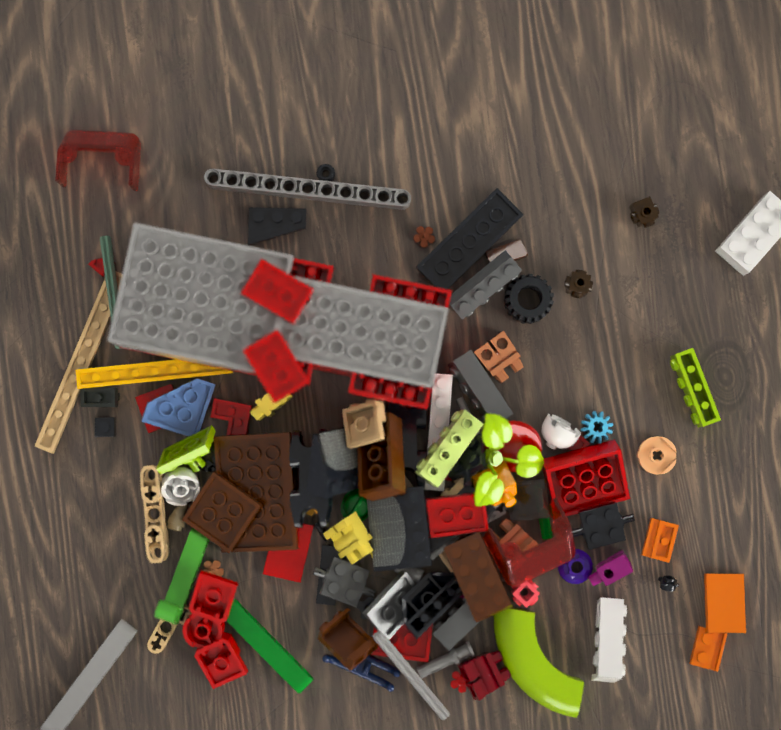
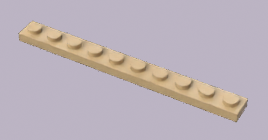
[35,271,122,454]

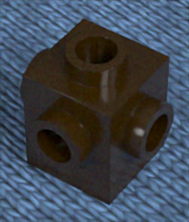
[629,196,659,228]
[564,270,593,298]

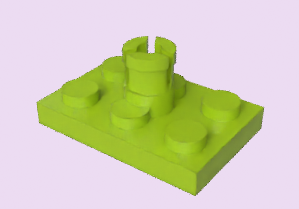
[156,425,216,475]

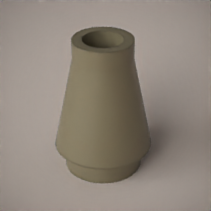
[166,505,188,533]

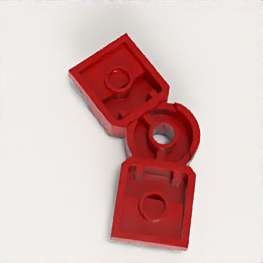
[183,570,248,689]

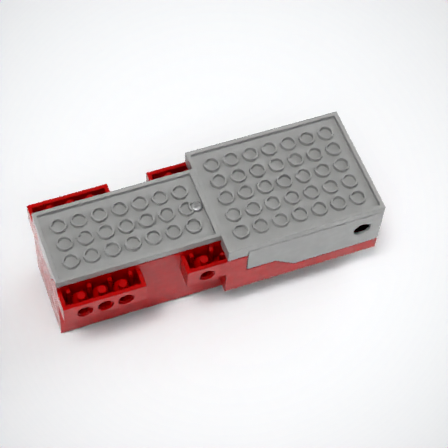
[107,223,452,410]

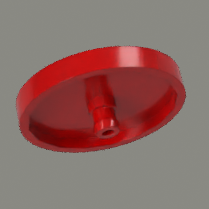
[485,421,542,472]

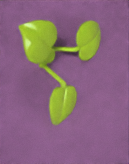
[474,413,544,507]

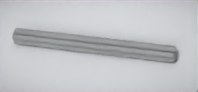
[373,630,450,720]

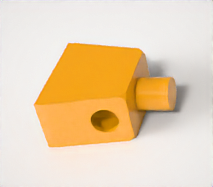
[472,461,517,507]

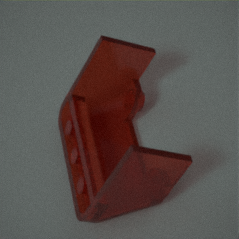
[55,130,141,191]
[483,498,576,587]

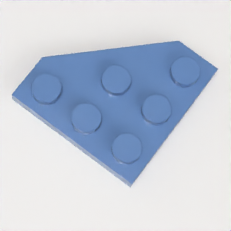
[141,378,216,437]

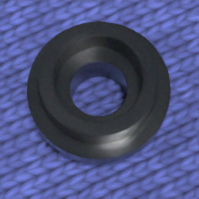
[316,164,335,181]

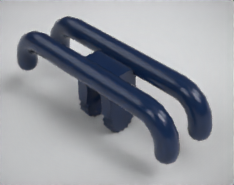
[322,654,401,692]

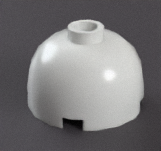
[541,414,581,450]
[161,467,200,506]

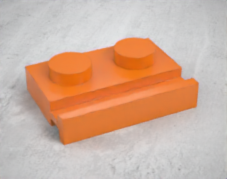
[641,518,679,563]
[689,626,727,672]

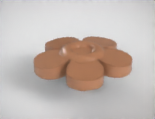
[202,560,224,576]

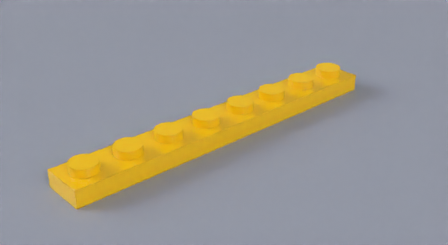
[75,360,233,389]

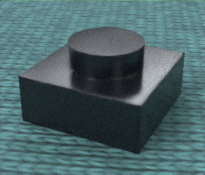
[95,417,116,437]

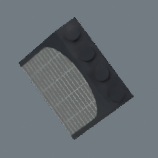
[306,427,359,499]
[367,486,433,571]

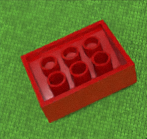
[542,439,630,519]

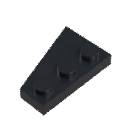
[248,207,306,246]

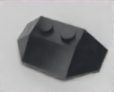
[401,572,463,639]

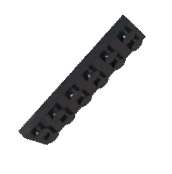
[416,188,524,290]

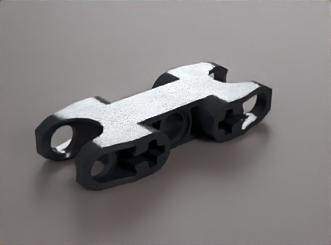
[387,402,427,487]
[289,429,333,528]

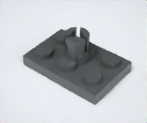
[363,571,416,640]

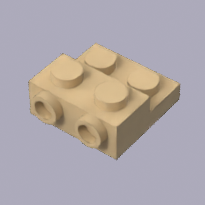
[342,398,386,449]

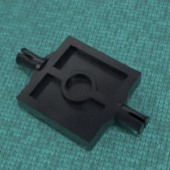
[448,433,486,487]
[569,502,635,550]

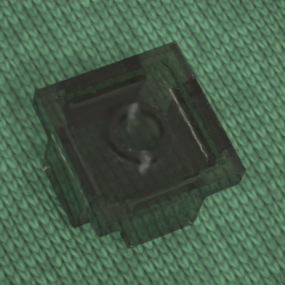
[505,479,550,521]

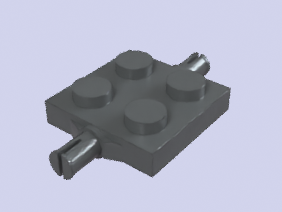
[312,557,376,608]

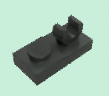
[80,387,120,407]

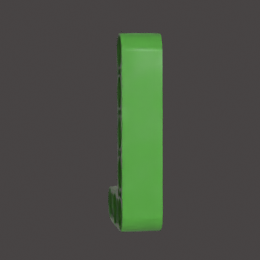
[154,528,209,625]

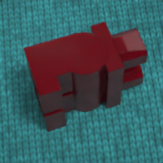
[457,651,511,701]

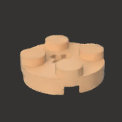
[637,436,677,475]

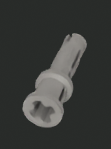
[416,640,476,679]

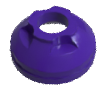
[557,549,593,584]

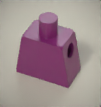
[588,550,634,586]

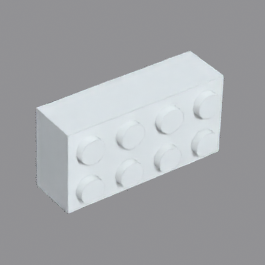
[715,191,781,276]

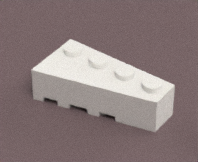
[591,597,627,683]

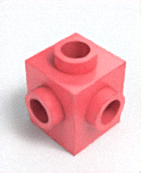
[511,578,540,608]

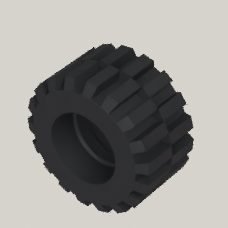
[504,274,554,324]

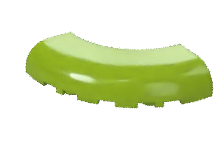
[493,607,584,718]

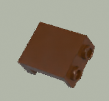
[317,608,379,671]

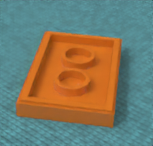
[704,574,746,633]

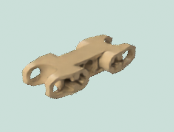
[140,465,170,563]

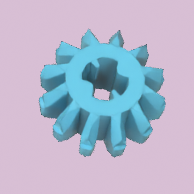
[580,411,613,444]

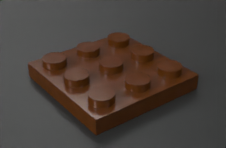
[182,471,263,553]

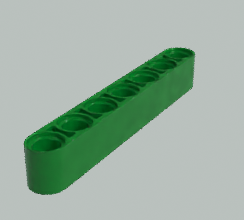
[226,598,314,694]

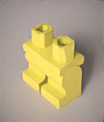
[250,393,294,421]
[323,512,374,565]

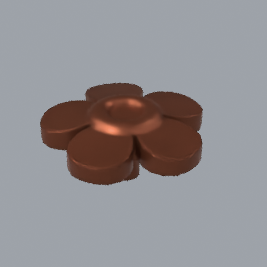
[413,226,435,248]

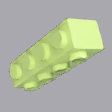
[415,410,483,487]

